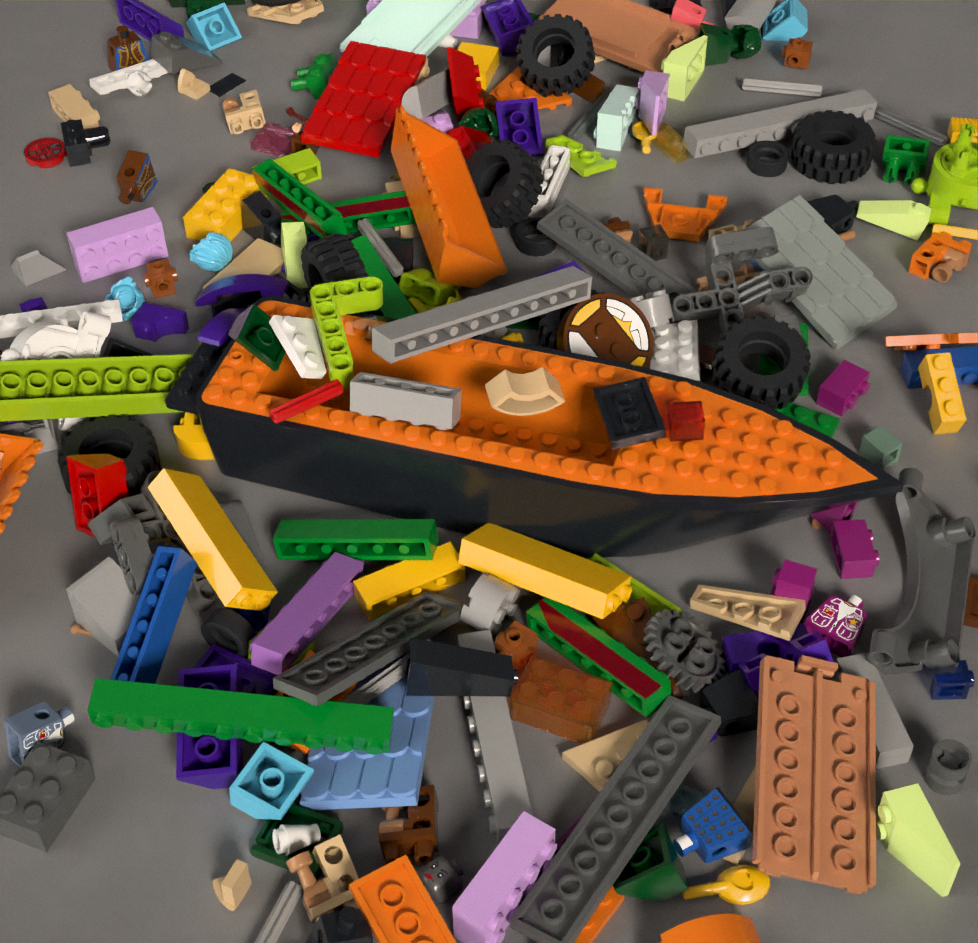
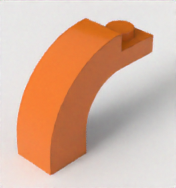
[659,913,761,943]

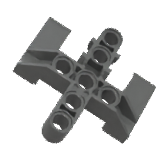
[671,227,813,338]
[108,471,263,612]

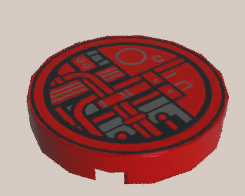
[24,138,67,168]

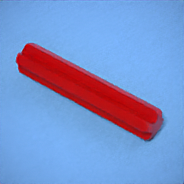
[269,380,344,424]

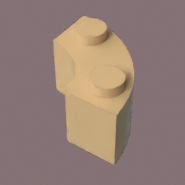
[485,367,565,416]

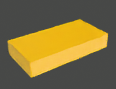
[931,223,978,240]

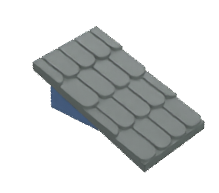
[742,195,897,351]

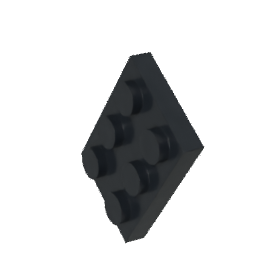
[593,377,666,450]

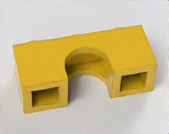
[918,353,966,434]

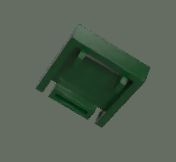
[250,804,344,880]

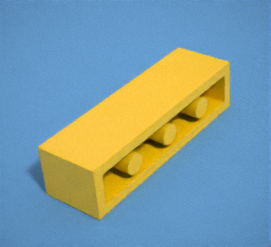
[353,542,466,621]

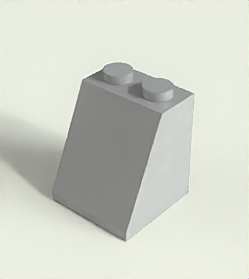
[66,557,141,656]

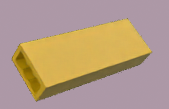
[148,468,278,611]
[458,523,632,619]

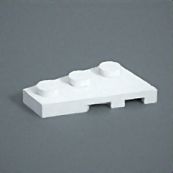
[269,315,327,379]

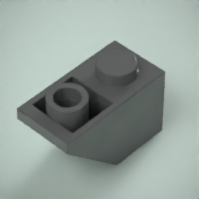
[88,493,156,545]

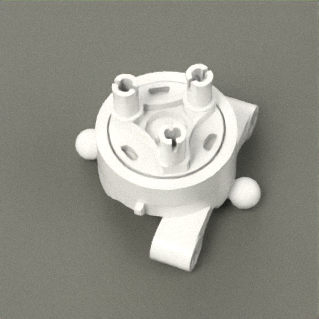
[1,311,111,432]

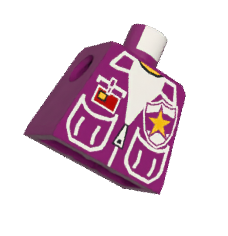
[805,595,867,657]

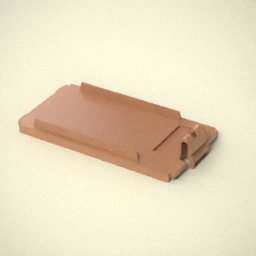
[538,0,698,73]
[752,655,876,895]

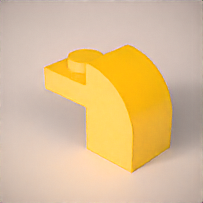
[173,412,215,460]

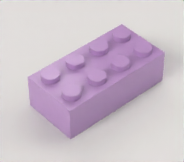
[66,207,169,283]
[452,811,557,943]

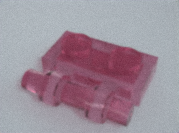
[251,123,294,157]

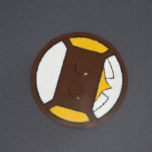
[556,293,654,368]

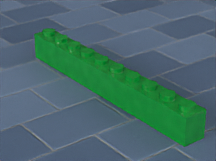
[87,678,394,755]

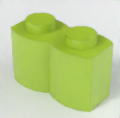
[399,268,454,305]

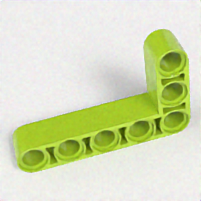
[310,277,383,389]

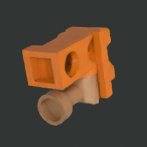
[908,231,972,283]

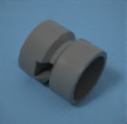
[924,739,972,795]

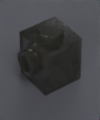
[638,224,669,261]

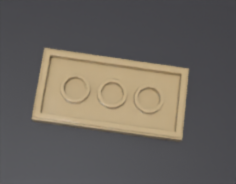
[202,238,284,300]

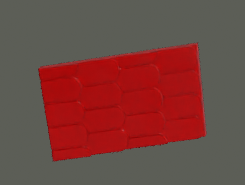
[301,41,426,158]

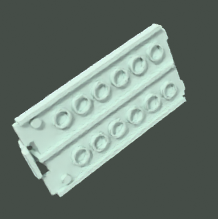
[340,0,482,57]

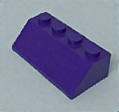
[115,0,184,42]
[176,664,243,789]

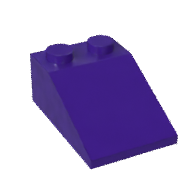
[481,0,533,56]
[496,98,544,156]

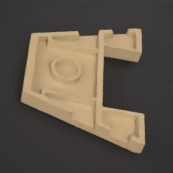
[246,0,324,24]

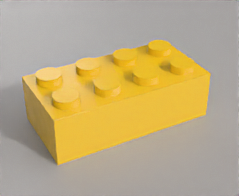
[183,168,269,242]

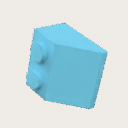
[763,0,808,42]
[186,2,242,51]
[229,742,314,820]

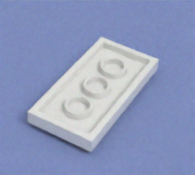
[650,320,700,381]

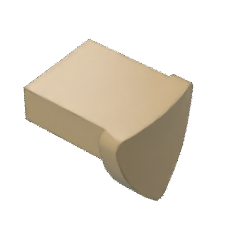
[178,68,210,100]
[212,859,252,911]

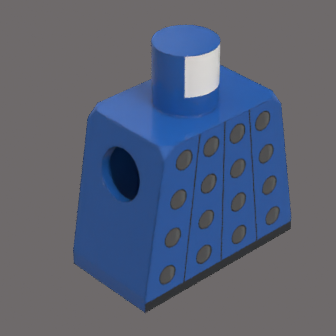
[673,787,753,863]

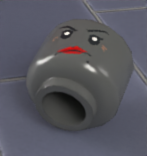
[418,856,464,904]

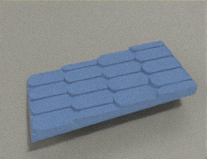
[300,642,440,810]

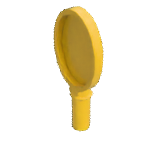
[632,121,659,154]
[683,865,770,905]

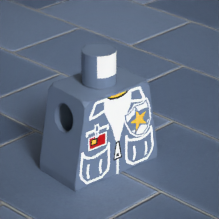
[4,702,74,767]

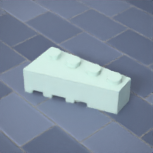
[594,84,640,151]

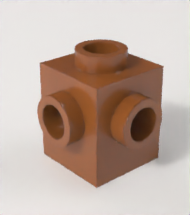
[782,38,813,69]
[143,259,178,299]
[494,620,538,671]

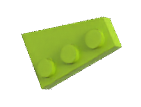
[545,135,617,177]

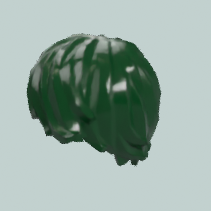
[730,24,762,59]
[459,107,499,140]

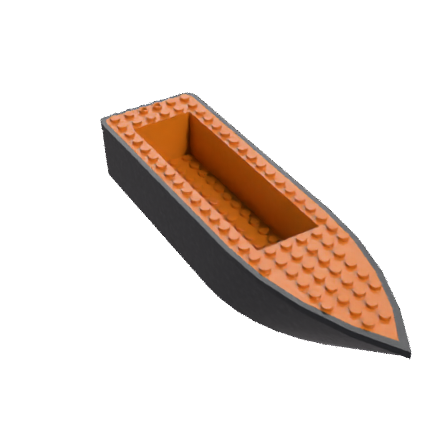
[165,296,904,557]

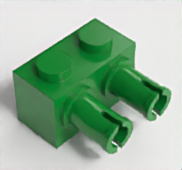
[291,53,338,99]
[882,135,930,186]

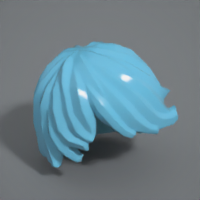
[189,232,233,271]
[105,276,146,321]

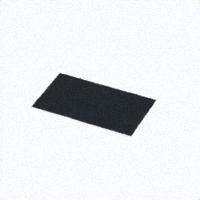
[209,73,247,97]

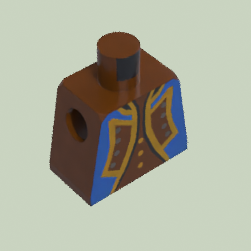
[108,25,149,72]
[117,150,157,204]

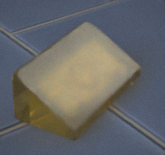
[652,122,689,164]

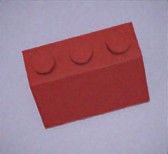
[447,47,484,122]
[446,126,492,161]
[66,454,129,538]

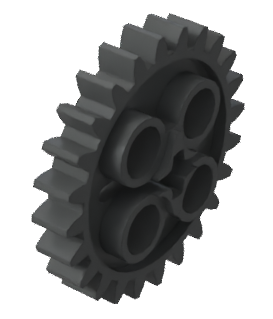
[643,609,726,693]

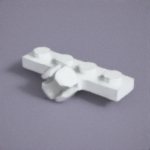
[89,59,169,96]

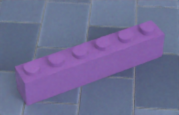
[250,552,364,675]

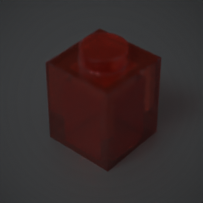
[663,401,705,442]

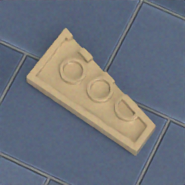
[690,584,806,641]

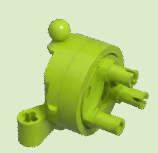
[911,123,978,225]

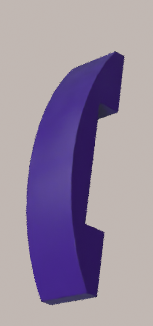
[195,274,289,307]
[198,308,245,346]

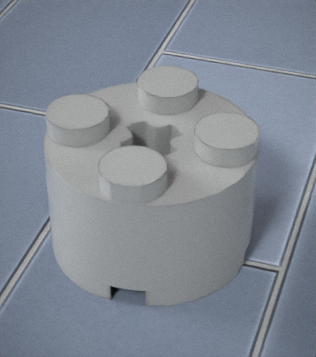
[627,289,675,328]
[460,572,520,638]

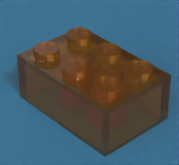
[510,656,612,744]

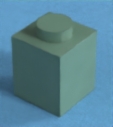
[859,426,903,470]

